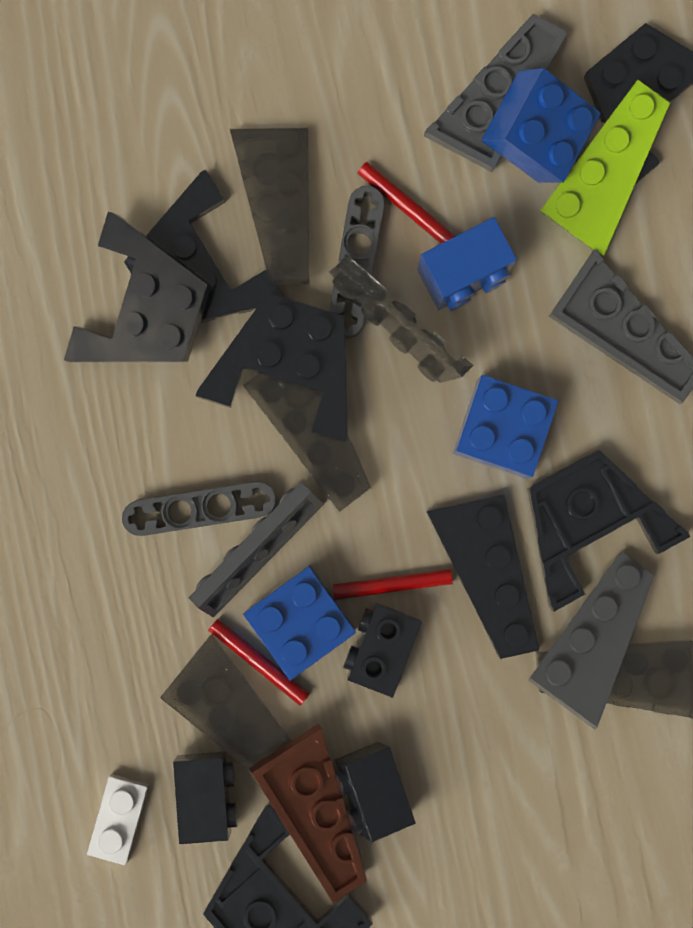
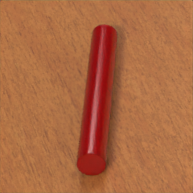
[357,162,455,244]
[333,569,453,600]
[208,618,310,706]

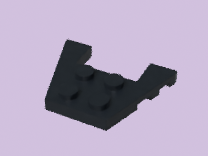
[583,23,693,185]
[124,169,284,323]
[64,211,212,362]
[195,293,348,443]
[527,450,690,612]
[203,802,373,928]

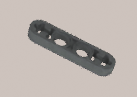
[329,186,384,339]
[122,482,277,536]

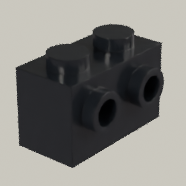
[343,602,422,698]
[335,742,416,843]
[173,751,238,844]

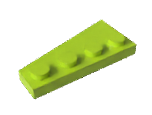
[540,80,670,257]

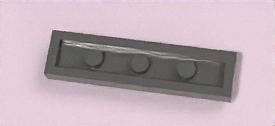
[188,482,324,618]

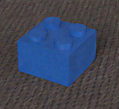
[481,68,601,183]
[417,217,517,311]
[452,375,559,479]
[243,566,356,680]

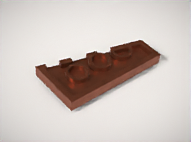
[249,724,367,903]

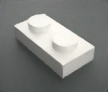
[87,774,149,865]

